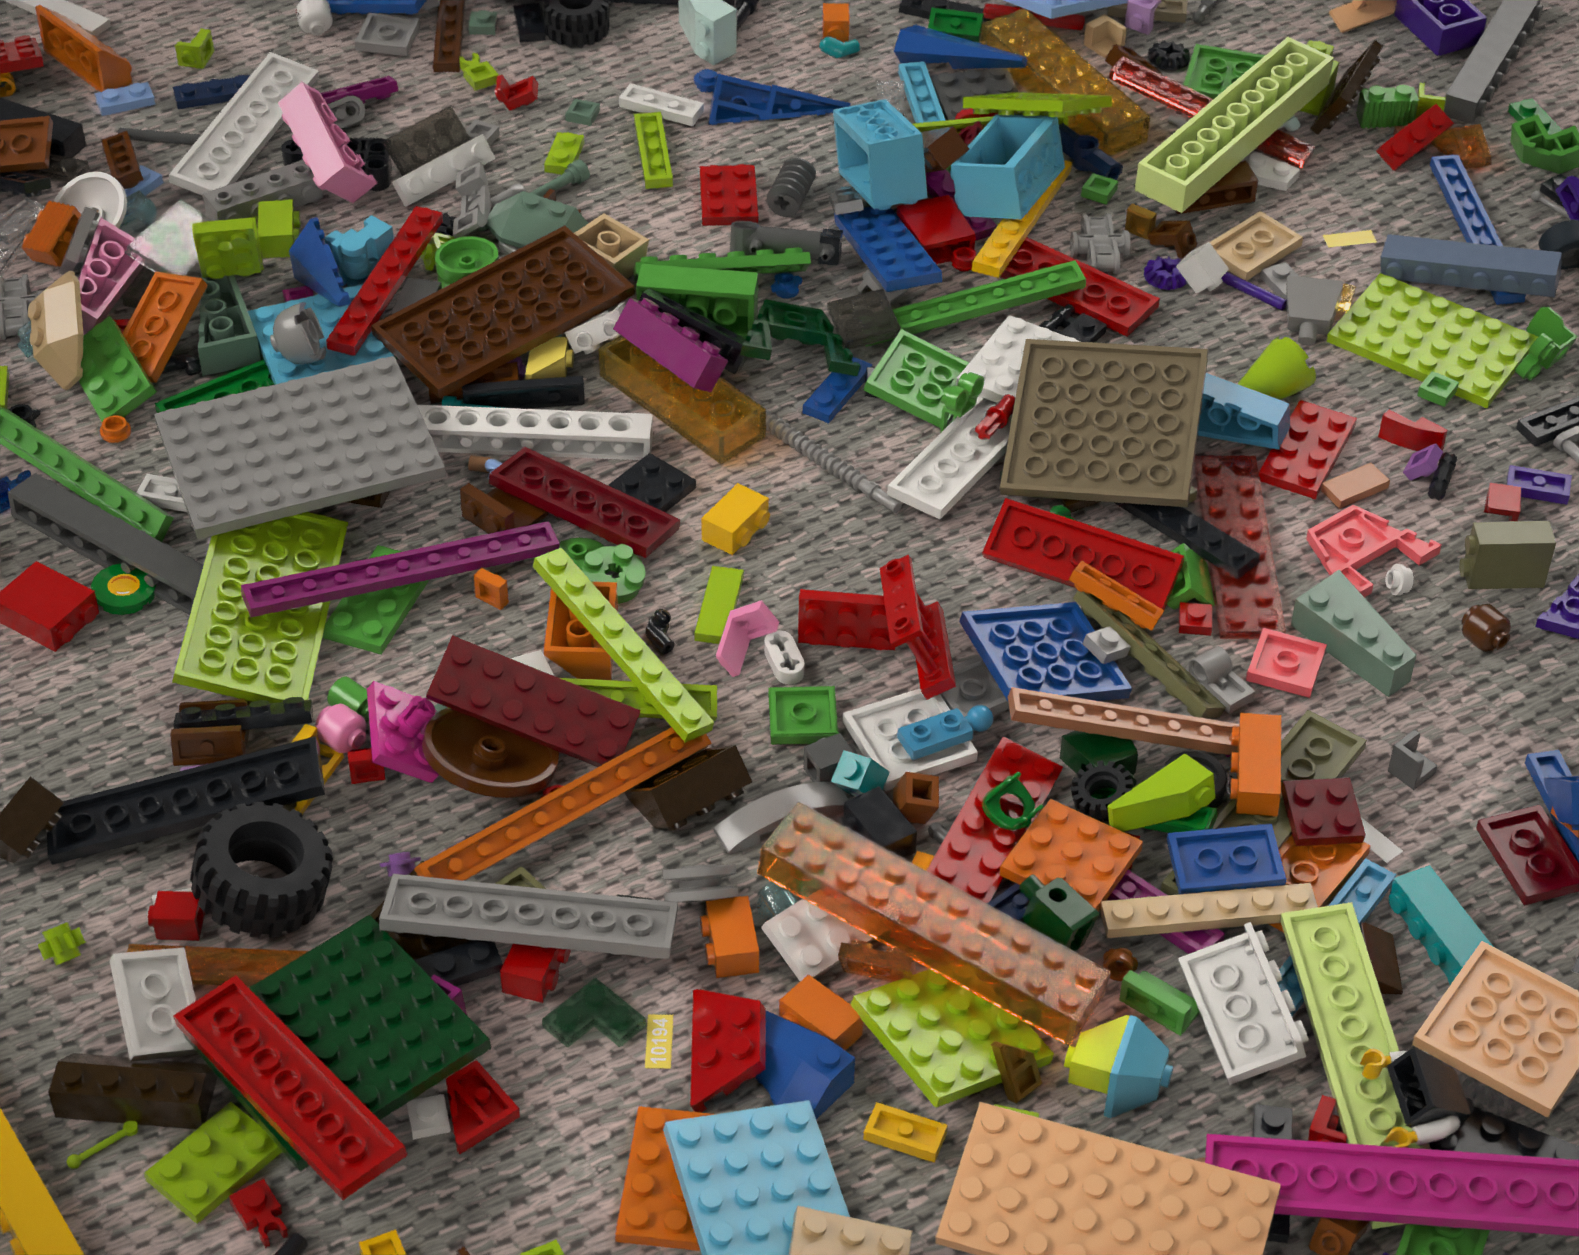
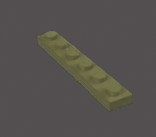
[1073,590,1226,719]

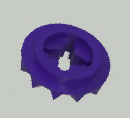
[1144,256,1187,290]

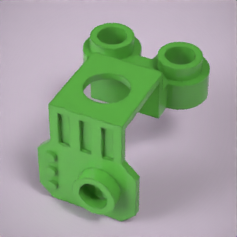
[1515,307,1578,381]
[940,372,984,433]

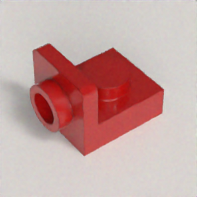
[1308,1095,1347,1144]

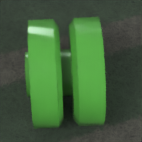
[435,236,499,288]

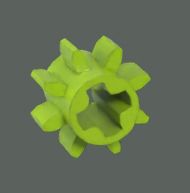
[38,922,86,966]

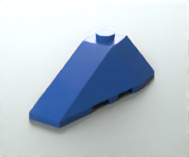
[755,1011,855,1119]

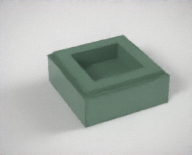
[565,99,600,126]

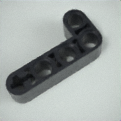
[281,138,392,191]

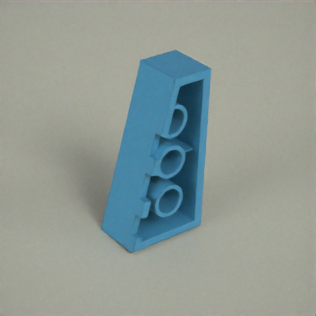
[1198,373,1290,450]

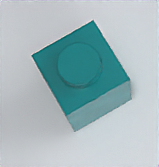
[831,750,890,797]

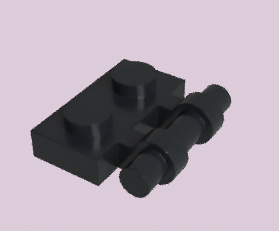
[1039,304,1107,343]

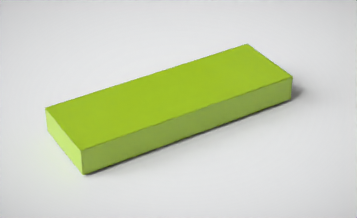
[694,566,744,644]

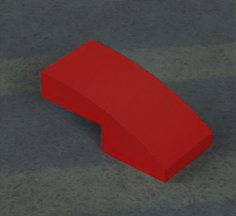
[1378,409,1448,451]

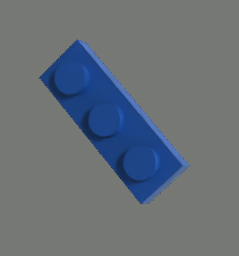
[803,357,873,423]

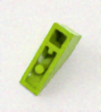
[1107,754,1216,832]

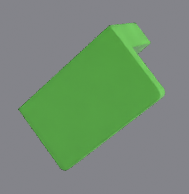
[1167,543,1215,609]
[1119,970,1200,1036]

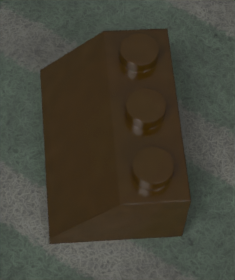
[625,745,753,831]

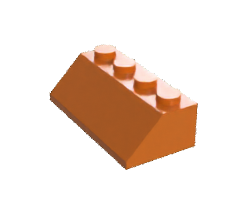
[35,5,132,92]

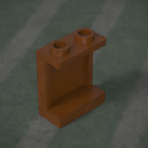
[170,699,250,766]

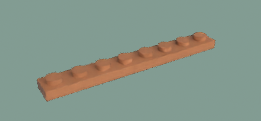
[1008,687,1239,755]

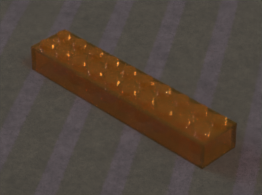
[757,801,1111,1046]

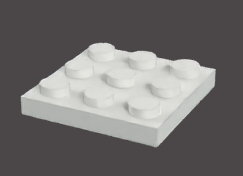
[843,688,978,791]

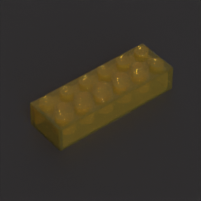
[599,336,766,465]

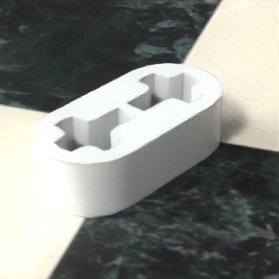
[764,630,805,685]

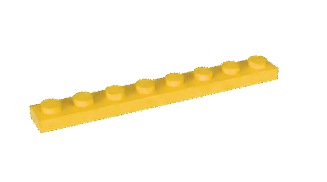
[971,160,1072,278]

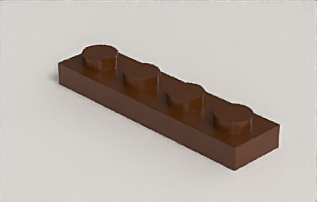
[101,131,144,189]

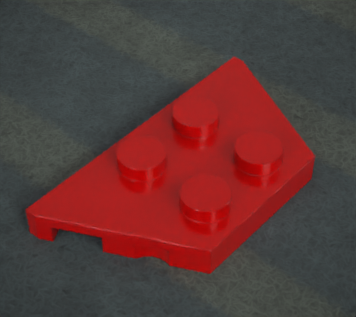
[690,989,766,1113]

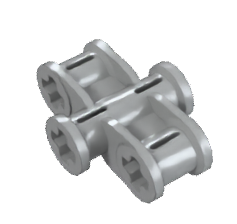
[1070,213,1130,274]
[0,274,43,340]

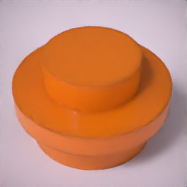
[100,415,131,443]

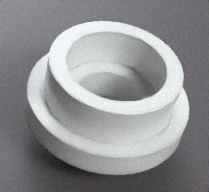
[1385,564,1413,596]

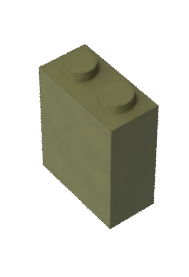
[1459,521,1556,589]

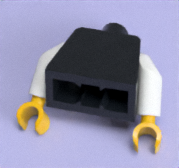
[1360,1047,1474,1148]

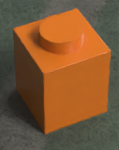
[822,3,850,42]

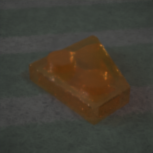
[1431,124,1492,169]

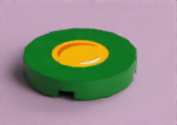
[91,564,156,615]

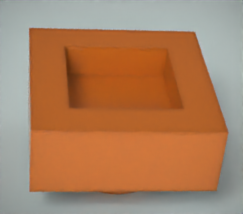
[474,568,509,610]

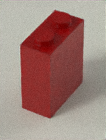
[897,195,976,264]
[0,561,99,652]

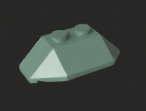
[484,191,588,248]

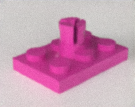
[367,681,439,783]

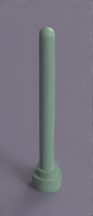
[478,159,590,231]

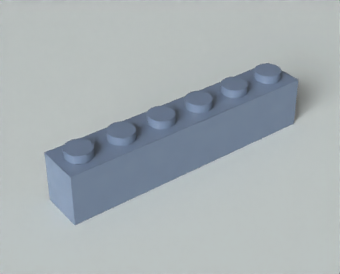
[1381,234,1562,297]

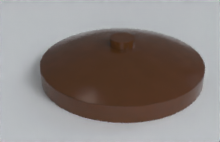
[422,707,559,798]

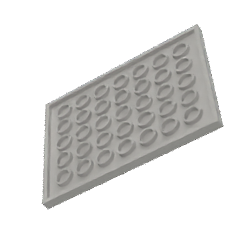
[154,356,446,539]

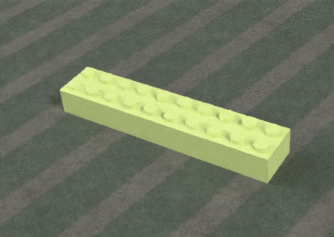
[1135,37,1334,213]

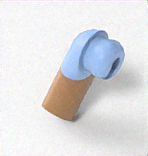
[468,455,502,479]

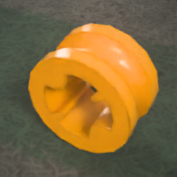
[0,73,16,98]

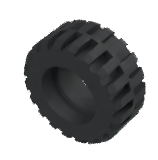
[190,802,333,938]

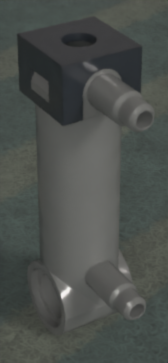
[730,221,843,266]

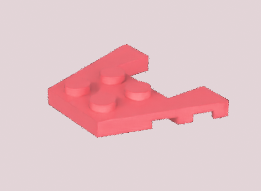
[1306,505,1441,598]

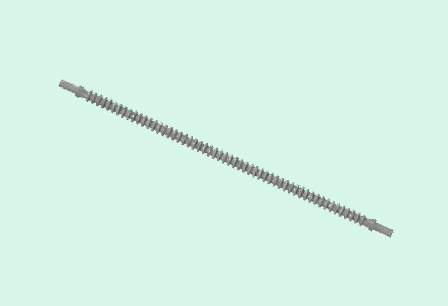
[498,242,902,513]

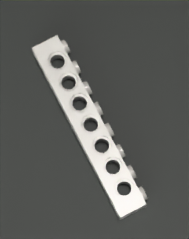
[417,405,653,460]

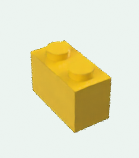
[701,483,770,555]

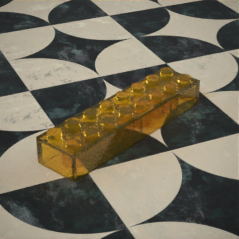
[981,9,1151,156]

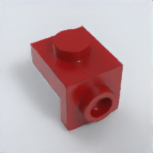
[494,75,539,110]

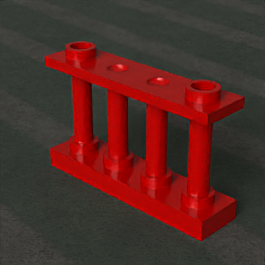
[880,554,956,700]

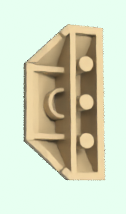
[28,271,84,390]

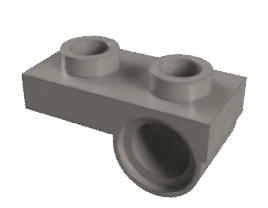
[1186,646,1255,714]

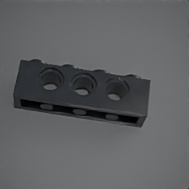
[639,288,748,375]

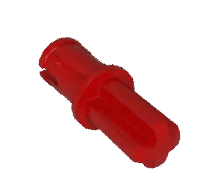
[975,394,1015,440]

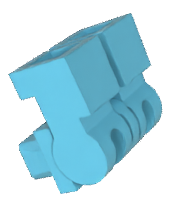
[324,215,394,287]

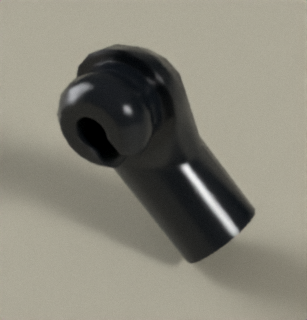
[645,609,675,654]

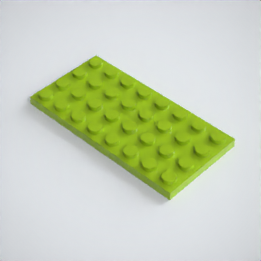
[172,512,348,703]

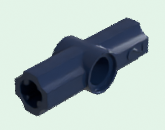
[1059,123,1123,180]

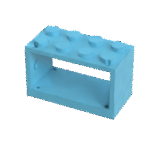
[833,99,927,210]
[950,114,1065,219]

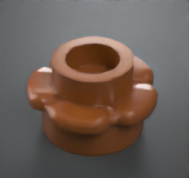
[1103,947,1138,981]

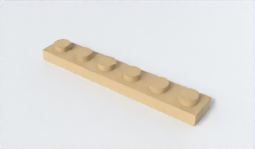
[1100,883,1318,938]

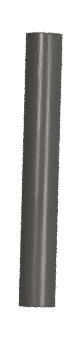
[118,128,201,145]

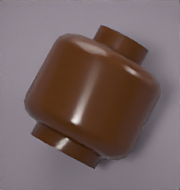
[1461,604,1511,652]

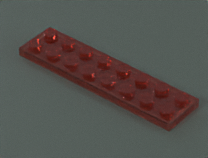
[1194,455,1286,639]

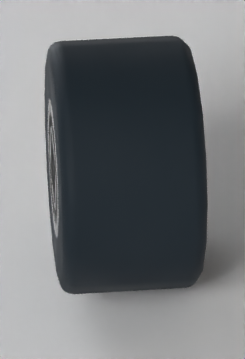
[1538,220,1579,270]

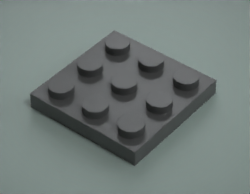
[930,68,1018,120]

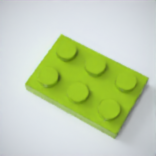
[144,1102,282,1224]

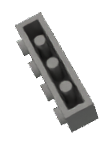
[203,160,323,221]

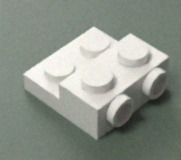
[565,298,629,354]

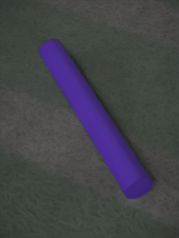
[1221,272,1287,311]

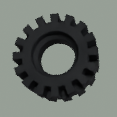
[1071,760,1134,823]

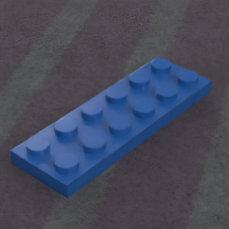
[834,206,942,292]

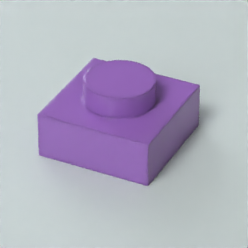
[1403,443,1443,481]

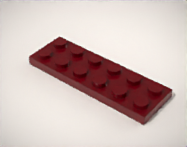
[488,447,681,558]
[426,635,641,767]

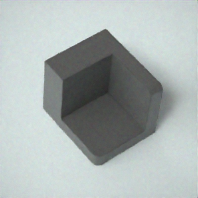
[1388,729,1437,790]

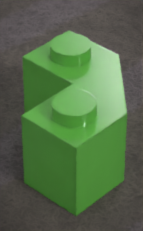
[1510,114,1579,174]

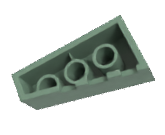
[198,274,261,376]

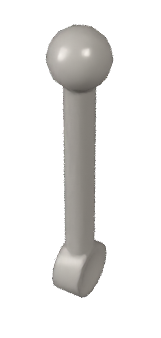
[1531,190,1570,220]

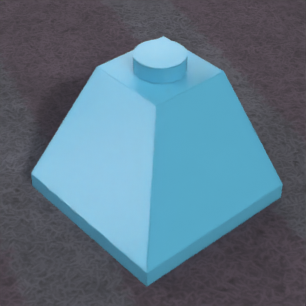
[1104,1015,1173,1118]

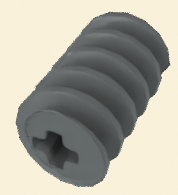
[766,158,816,218]

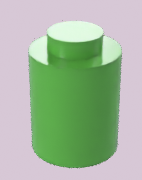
[327,676,369,723]

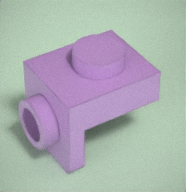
[1125,0,1162,35]

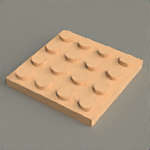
[1412,941,1579,1118]

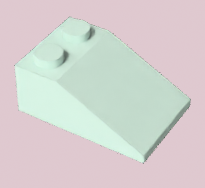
[679,0,737,65]

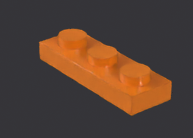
[1068,561,1164,631]

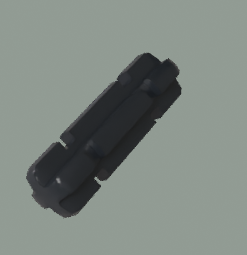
[1428,452,1457,501]

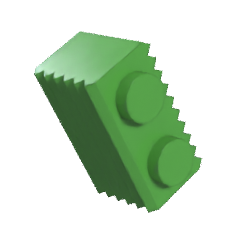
[1356,84,1419,129]

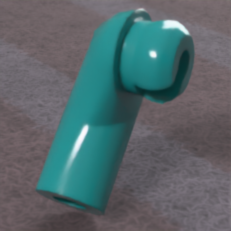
[819,37,860,58]

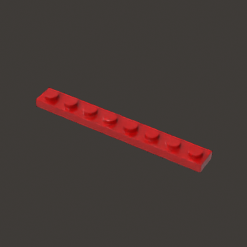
[326,206,443,356]

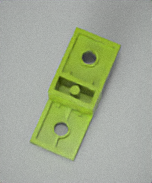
[192,217,264,279]

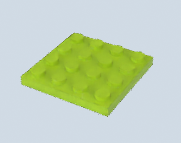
[963,92,1112,117]
[851,955,1054,1108]

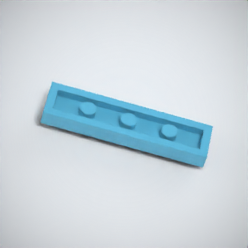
[898,61,946,123]

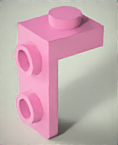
[716,600,779,677]

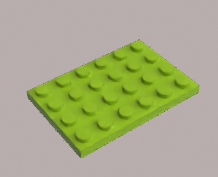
[1326,273,1538,408]

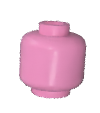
[316,704,366,753]

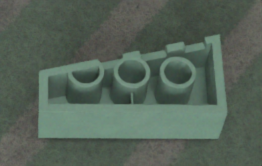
[1291,570,1416,697]

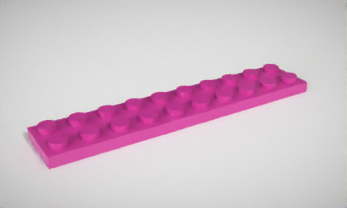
[1205,1134,1579,1237]

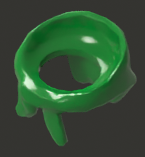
[982,772,1044,830]

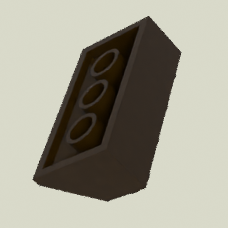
[48,1053,218,1130]

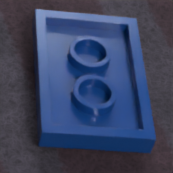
[1167,824,1286,894]

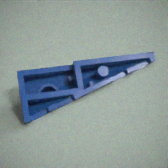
[894,25,1028,69]
[708,74,851,125]
[289,217,351,307]

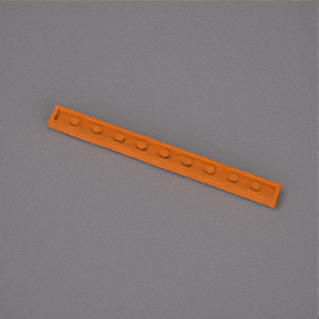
[414,727,712,881]

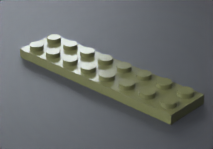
[1161,710,1367,895]

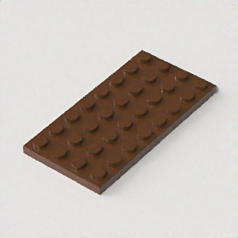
[371,225,635,399]

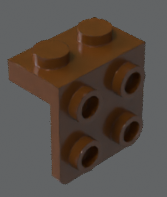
[460,483,548,534]

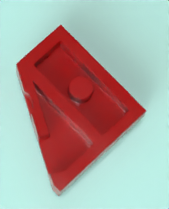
[446,1060,520,1154]

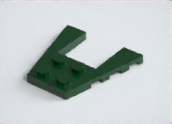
[740,299,860,376]

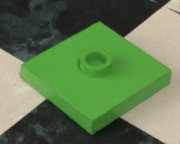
[768,686,838,745]

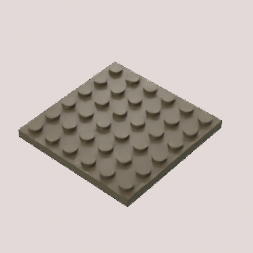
[1000,339,1208,507]

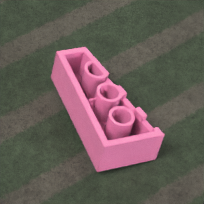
[278,82,377,203]
[78,217,151,335]

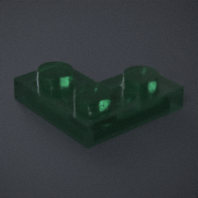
[542,977,646,1048]

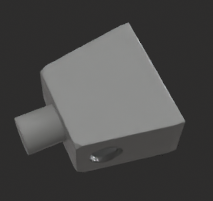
[1286,275,1343,346]

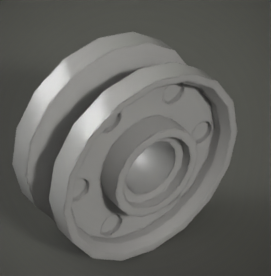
[662,864,738,902]

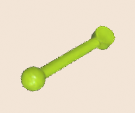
[66,1120,139,1169]

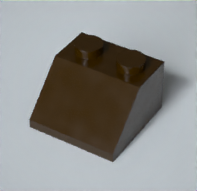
[0,776,64,864]

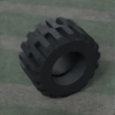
[543,0,610,47]

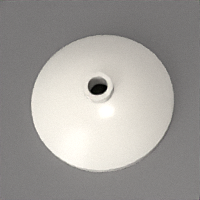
[54,172,127,248]

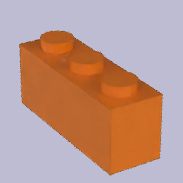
[1230,713,1281,816]

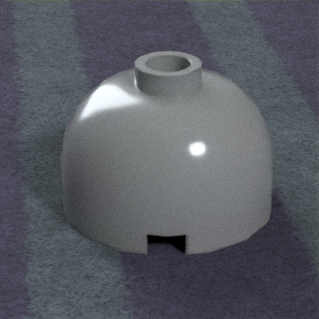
[270,302,326,365]

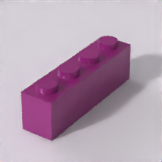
[613,298,728,392]

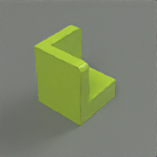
[1415,83,1446,119]

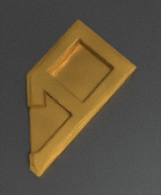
[991,1041,1043,1103]

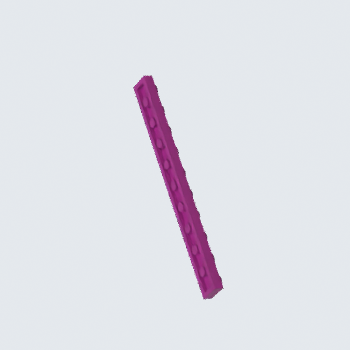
[241,521,560,617]

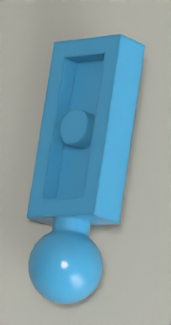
[897,705,993,761]

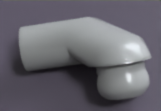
[490,183,527,207]

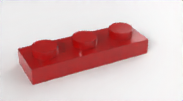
[1376,104,1454,171]

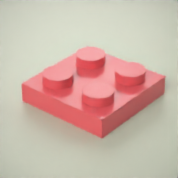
[1246,628,1327,698]

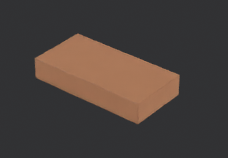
[1321,462,1390,509]

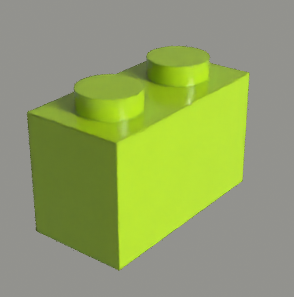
[258,200,301,258]

